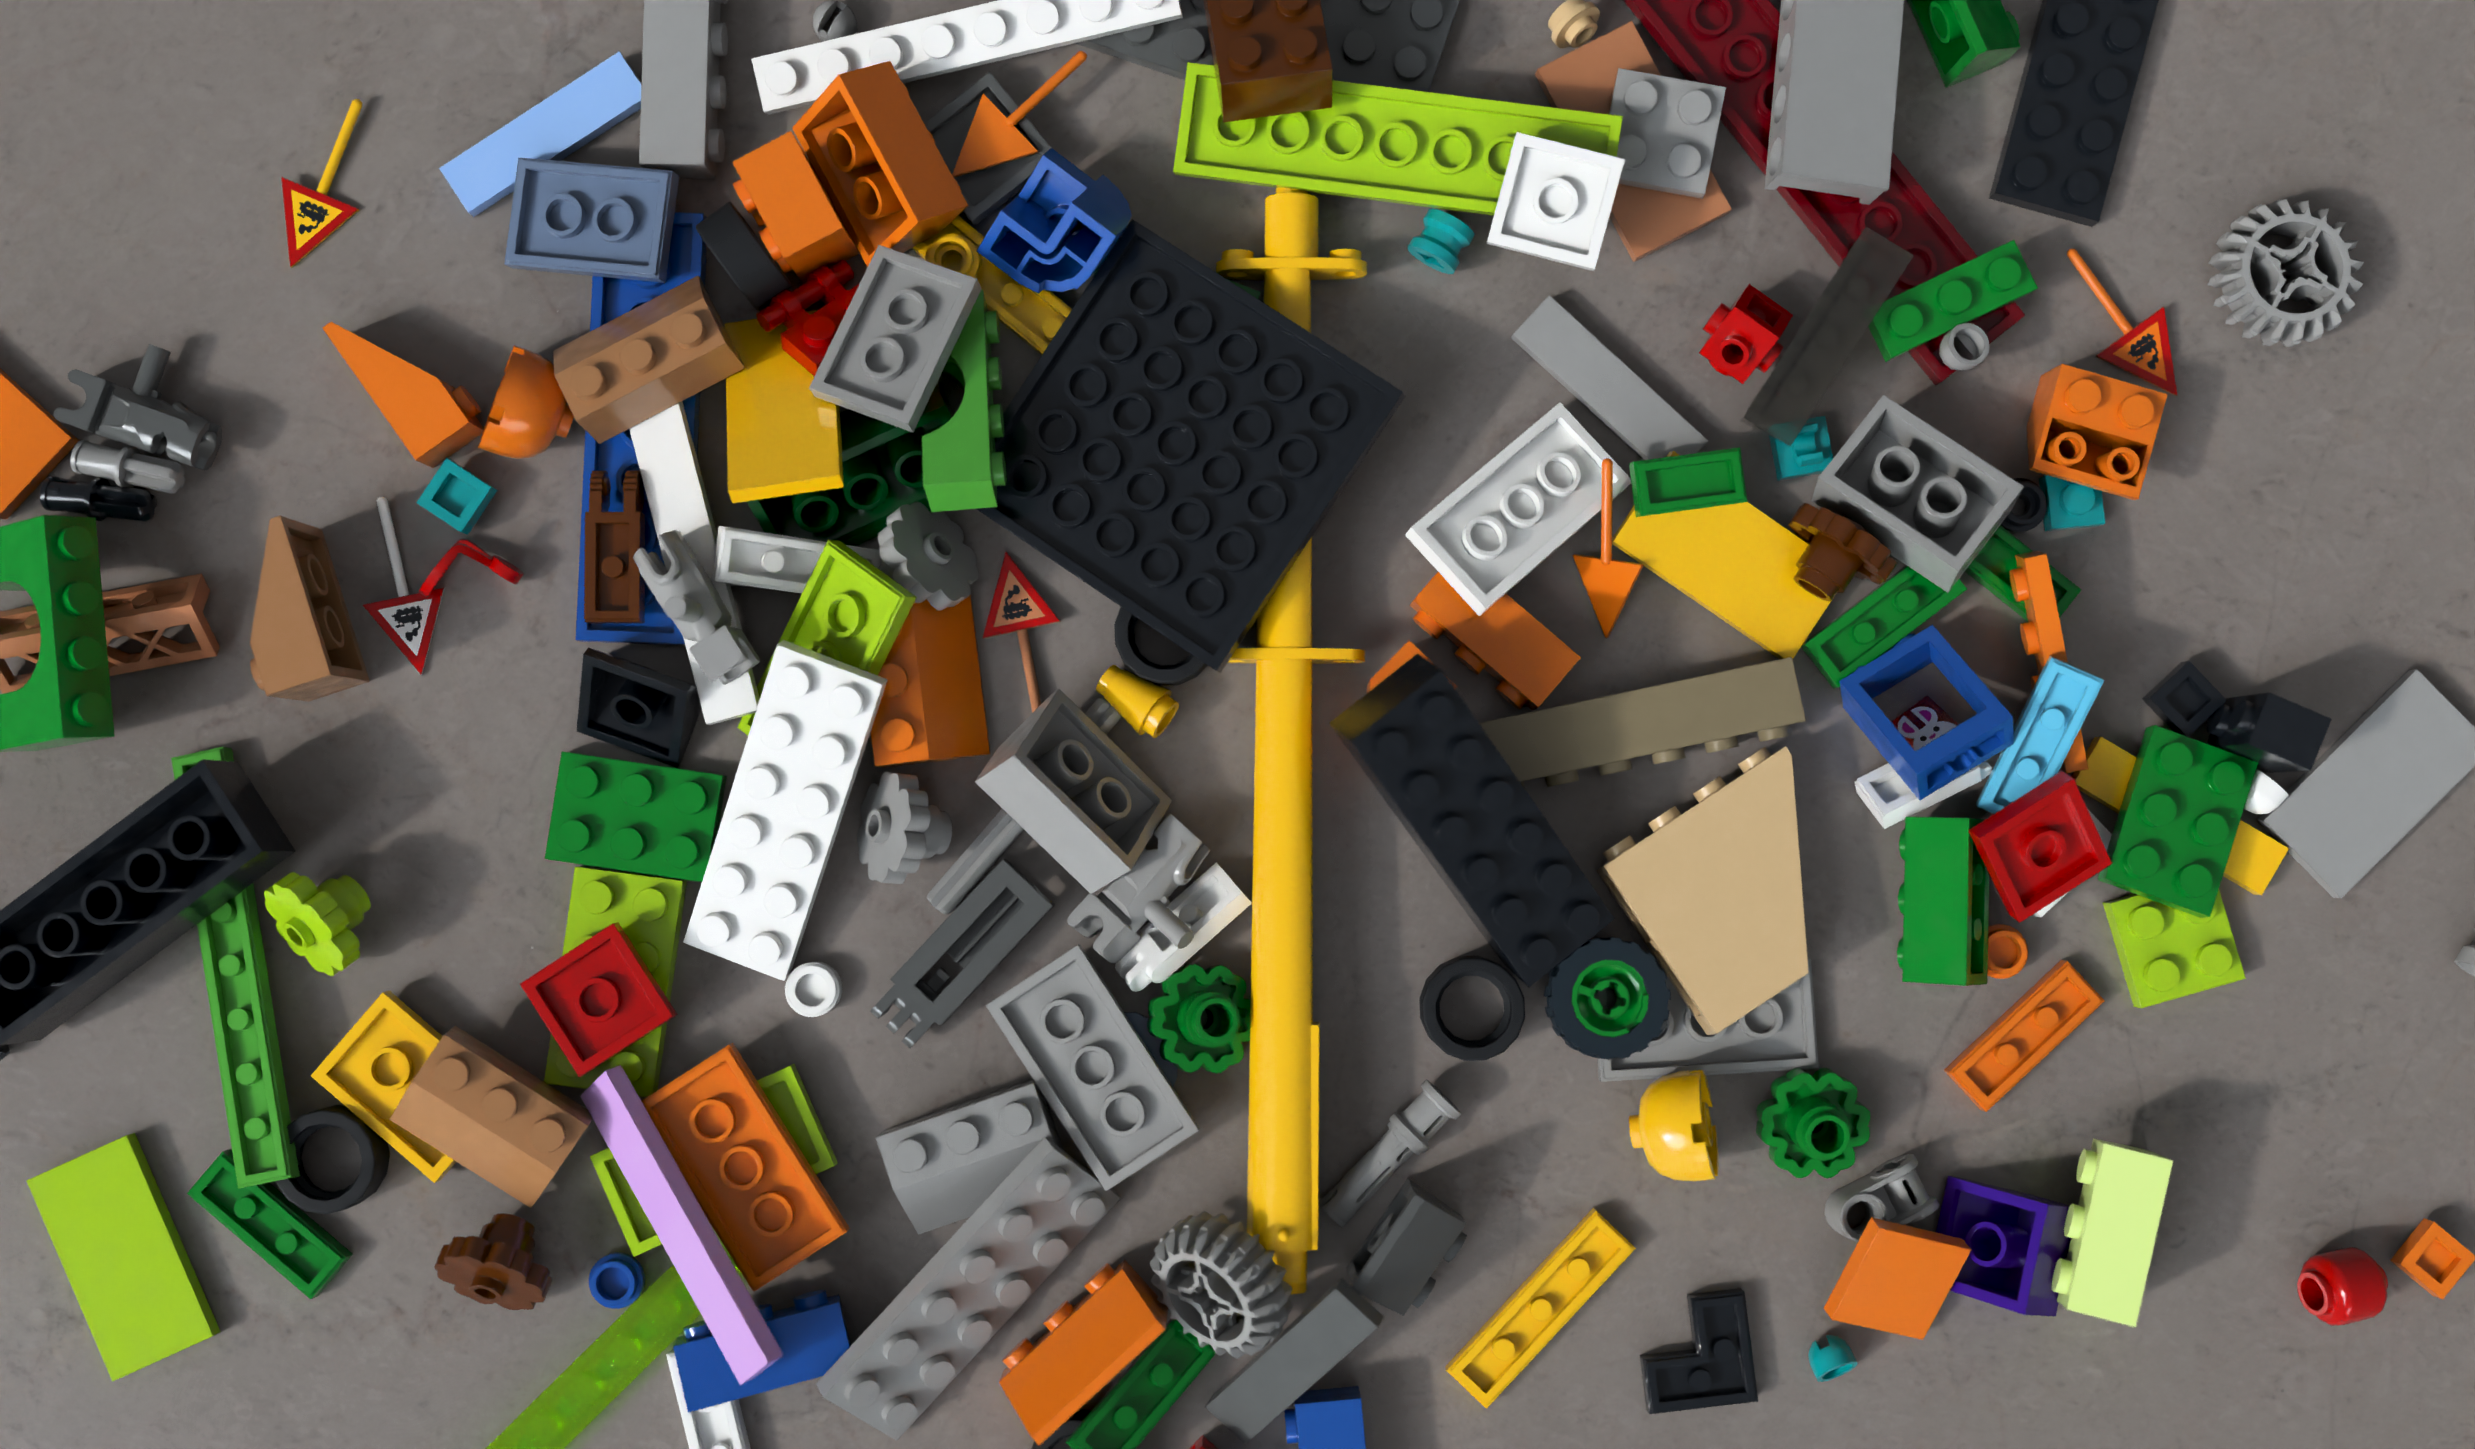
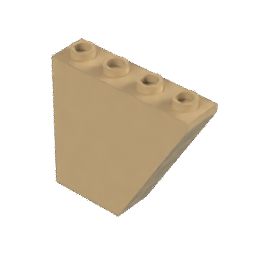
[1596,746,1809,1035]

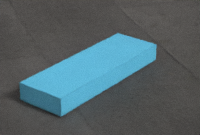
[1976,656,2104,814]

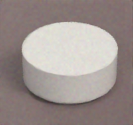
[785,962,842,1017]

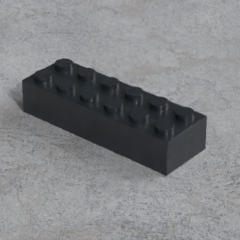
[1329,653,1615,987]
[0,760,296,1045]

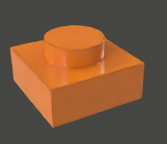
[2390,1218,2475,1300]

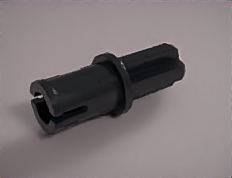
[40,476,157,522]

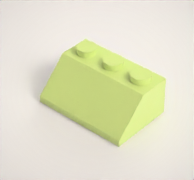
[2052,1139,2173,1327]

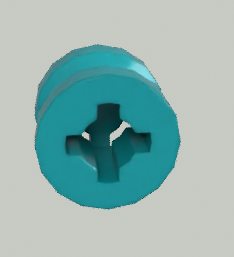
[1407,208,1475,274]

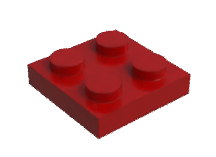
[1968,771,2112,923]
[520,922,678,1077]

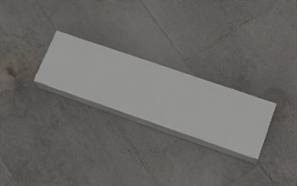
[1511,295,1708,460]

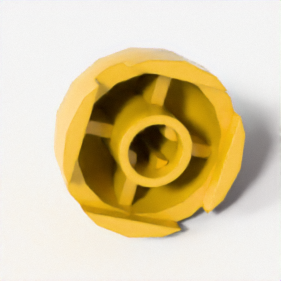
[1629,1070,1719,1181]

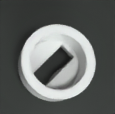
[2244,769,2289,815]

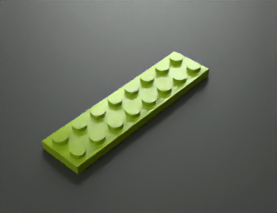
[1173,62,1623,216]

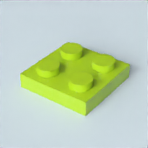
[2103,890,2246,1008]

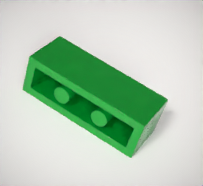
[1897,817,1989,986]

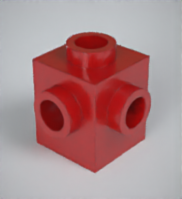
[1699,284,1793,384]

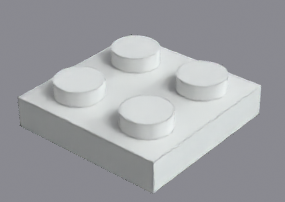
[1487,132,1625,271]

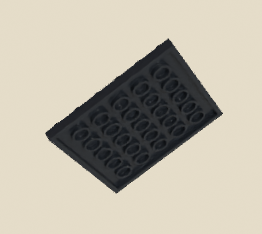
[977,219,1405,673]

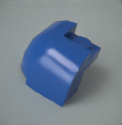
[977,148,1132,294]

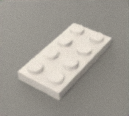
[1405,402,1631,617]

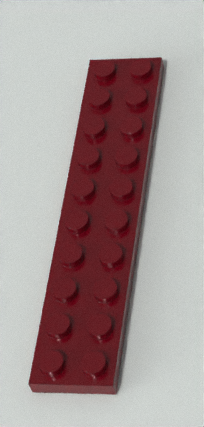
[1623,0,2025,386]

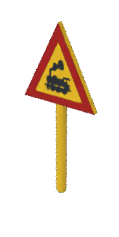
[281,99,363,268]

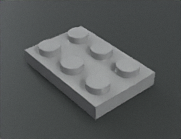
[809,245,982,432]

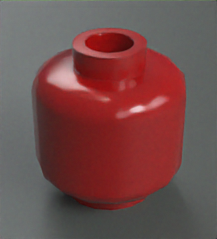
[2297,1247,2388,1326]

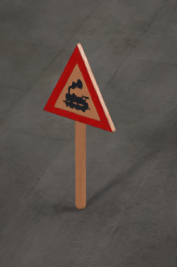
[982,552,1061,713]

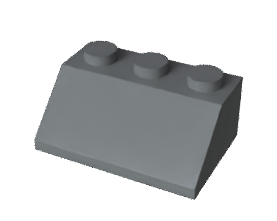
[975,689,1172,894]
[876,1079,1064,1235]

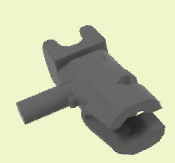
[54,344,222,470]

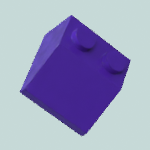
[1936,1176,2071,1316]

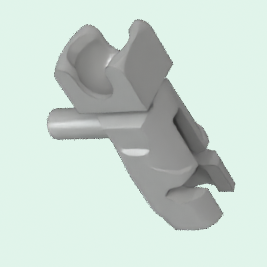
[633,530,760,685]
[1067,813,1211,963]

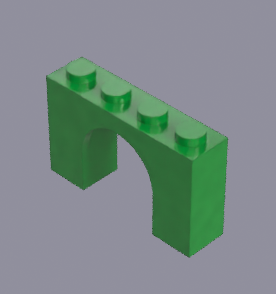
[0,515,115,752]

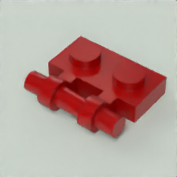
[756,260,860,376]

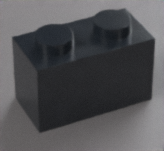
[2206,692,2332,773]

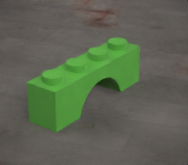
[922,290,1006,512]

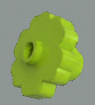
[264,872,371,976]

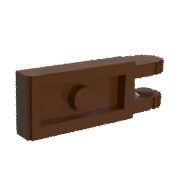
[584,470,645,624]

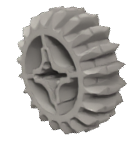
[2207,199,2364,347]
[1150,1211,1293,1359]

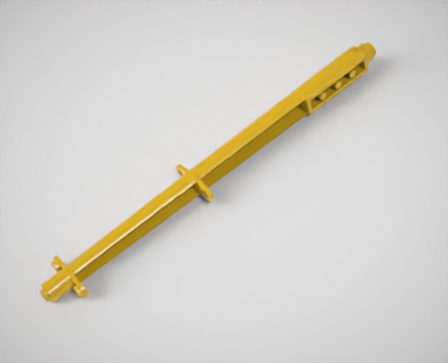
[1216,188,1367,1294]

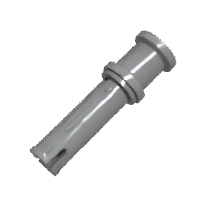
[1319,1079,1462,1227]

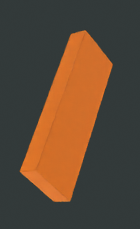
[1944,960,2105,1112]

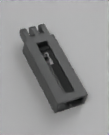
[870,859,1055,1049]

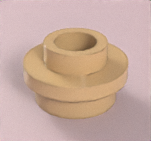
[1548,0,1600,48]

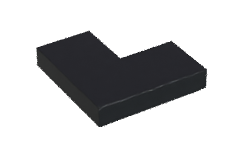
[1640,1288,1758,1414]

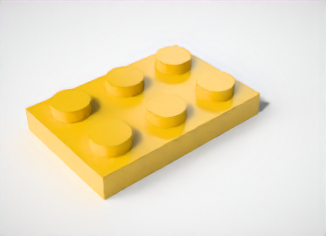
[311,991,456,1183]

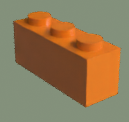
[1409,572,1581,710]

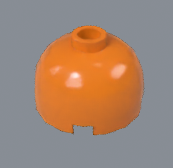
[478,345,574,459]

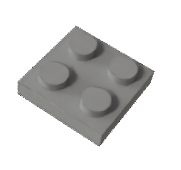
[1609,68,1726,199]

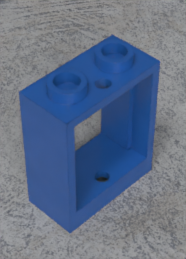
[1839,625,2014,801]

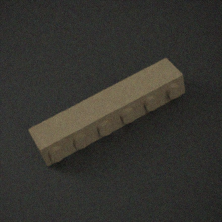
[1479,657,1806,790]

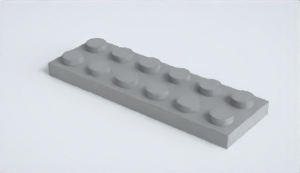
[816,1137,1121,1441]

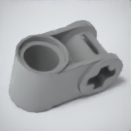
[1824,1154,1940,1243]

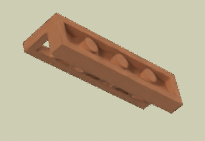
[0,573,220,694]

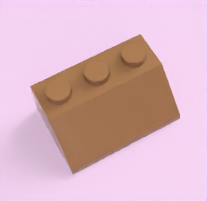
[553,276,745,444]
[389,1026,593,1208]

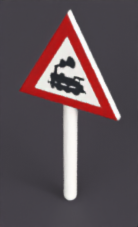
[363,497,445,675]

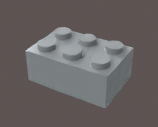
[1812,395,2024,593]

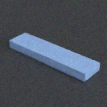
[439,51,641,217]

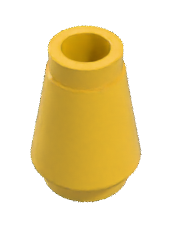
[1096,665,1179,738]

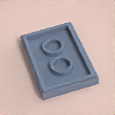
[504,157,679,283]

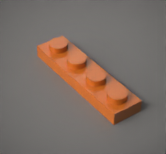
[2010,551,2089,773]

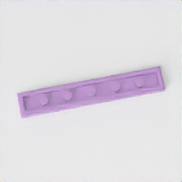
[580,1065,783,1385]

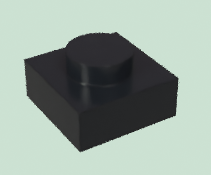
[2142,661,2227,737]

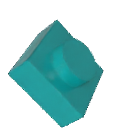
[416,458,498,535]
[2039,475,2106,532]

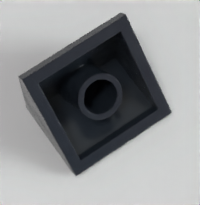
[577,648,702,768]

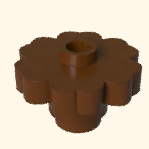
[1788,503,1897,602]
[434,1213,552,1310]

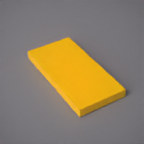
[725,310,844,503]
[1612,451,1830,659]

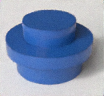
[589,1252,645,1309]

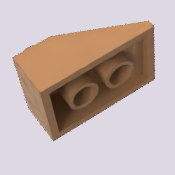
[250,516,370,702]

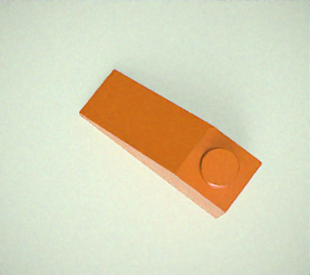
[322,322,484,468]

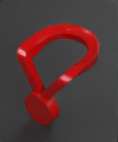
[418,539,524,597]

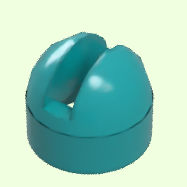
[1808,1335,1858,1382]

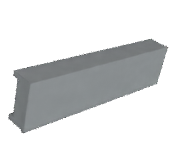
[1765,0,1904,205]

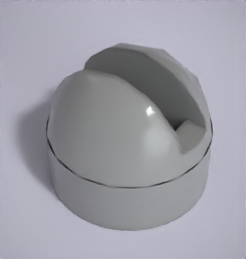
[812,0,858,42]
[1939,323,1990,371]

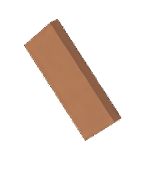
[1535,21,1732,262]

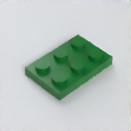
[2098,725,2258,918]
[545,752,727,882]

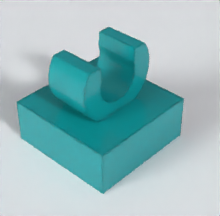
[1768,416,1833,481]

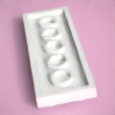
[683,640,888,981]

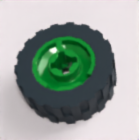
[1544,937,1671,1060]

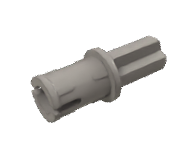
[70,440,186,494]

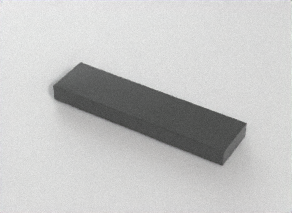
[1205,1278,1384,1445]

